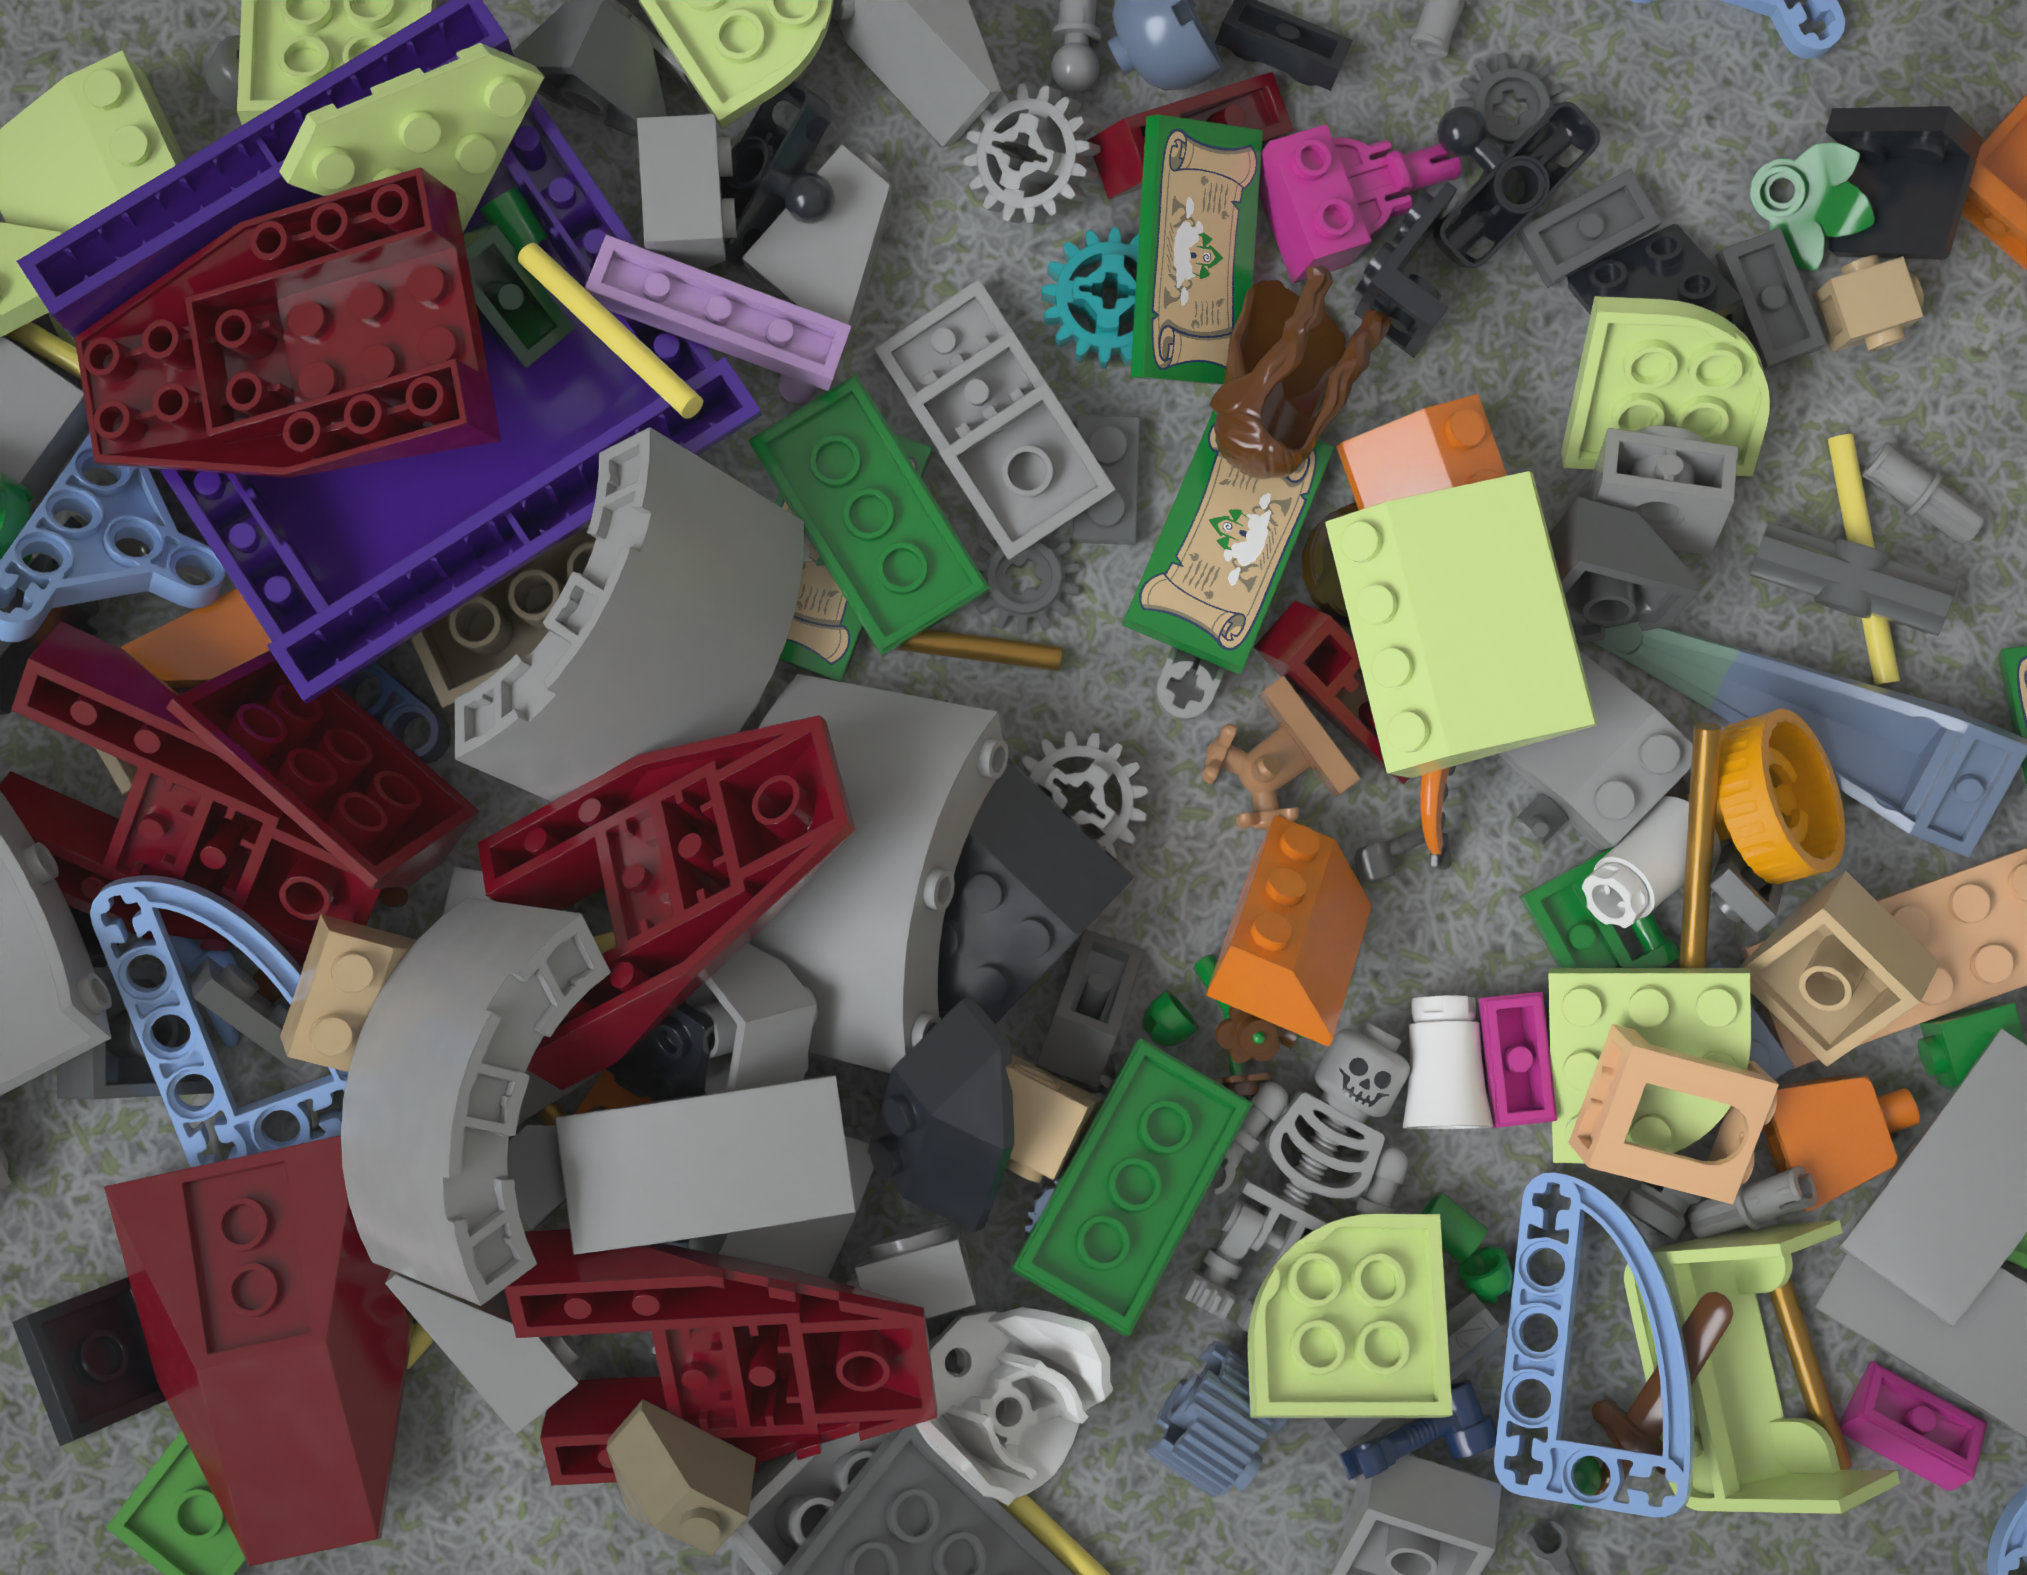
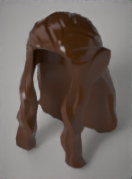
[1209,265,1392,479]

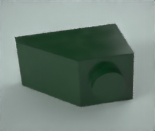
[463,222,575,368]

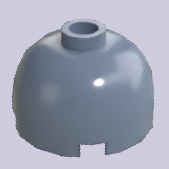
[1108,0,1224,91]

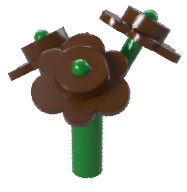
[1193,954,1304,1099]

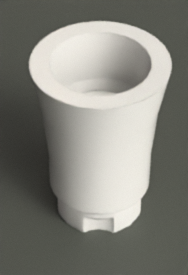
[1582,796,1721,928]
[1403,995,1494,1130]

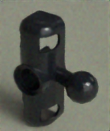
[721,81,835,267]
[1433,101,1601,268]

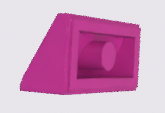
[1478,992,1557,1128]
[1839,1361,1987,1491]

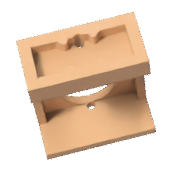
[1568,1024,1779,1204]

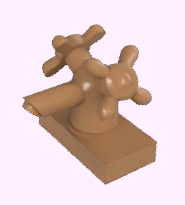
[1202,676,1361,831]

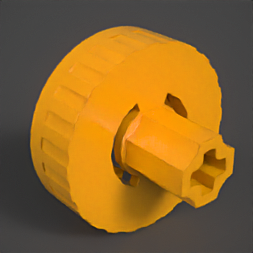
[1687,708,1845,885]

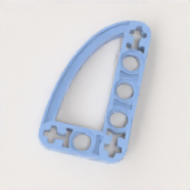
[90,875,349,1167]
[1494,1172,1694,1518]

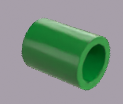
[480,187,549,254]
[1420,1191,1488,1263]

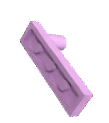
[585,235,851,404]

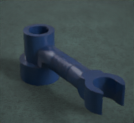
[1339,1380,1497,1480]

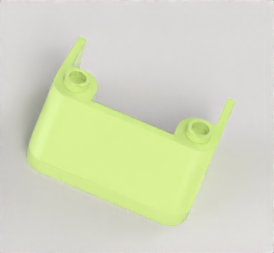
[1624,1220,1900,1514]

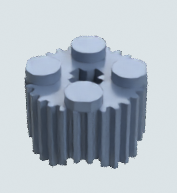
[1146,1341,1288,1497]

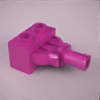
[1259,124,1461,284]

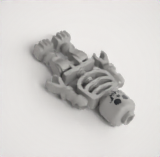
[1179,1022,1410,1332]

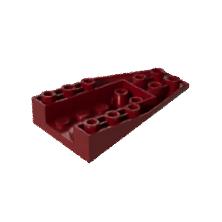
[75,167,501,478]
[104,1135,413,1566]

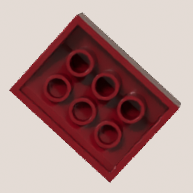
[166,650,480,889]

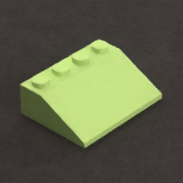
[0,51,185,347]
[1325,471,1598,778]

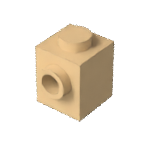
[1813,255,1924,353]

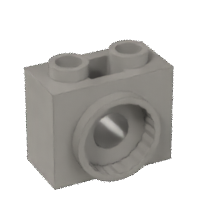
[1588,426,1738,555]
[847,1221,978,1318]

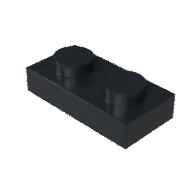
[1215,0,1353,91]

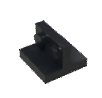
[12,1277,166,1446]

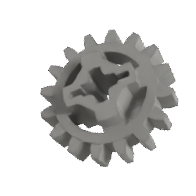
[964,83,1101,226]
[1021,731,1148,859]

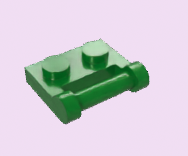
[1519,842,1680,968]

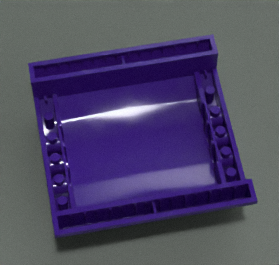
[16,0,762,704]

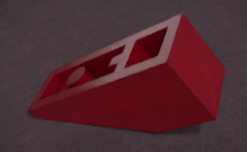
[1087,71,1294,200]
[1253,601,1409,784]

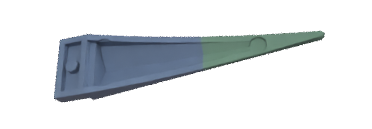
[1593,622,2027,858]

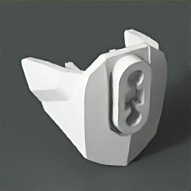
[915,1307,1113,1506]

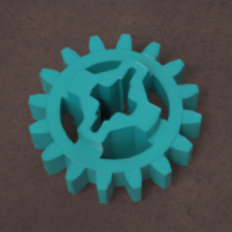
[1041,227,1139,369]

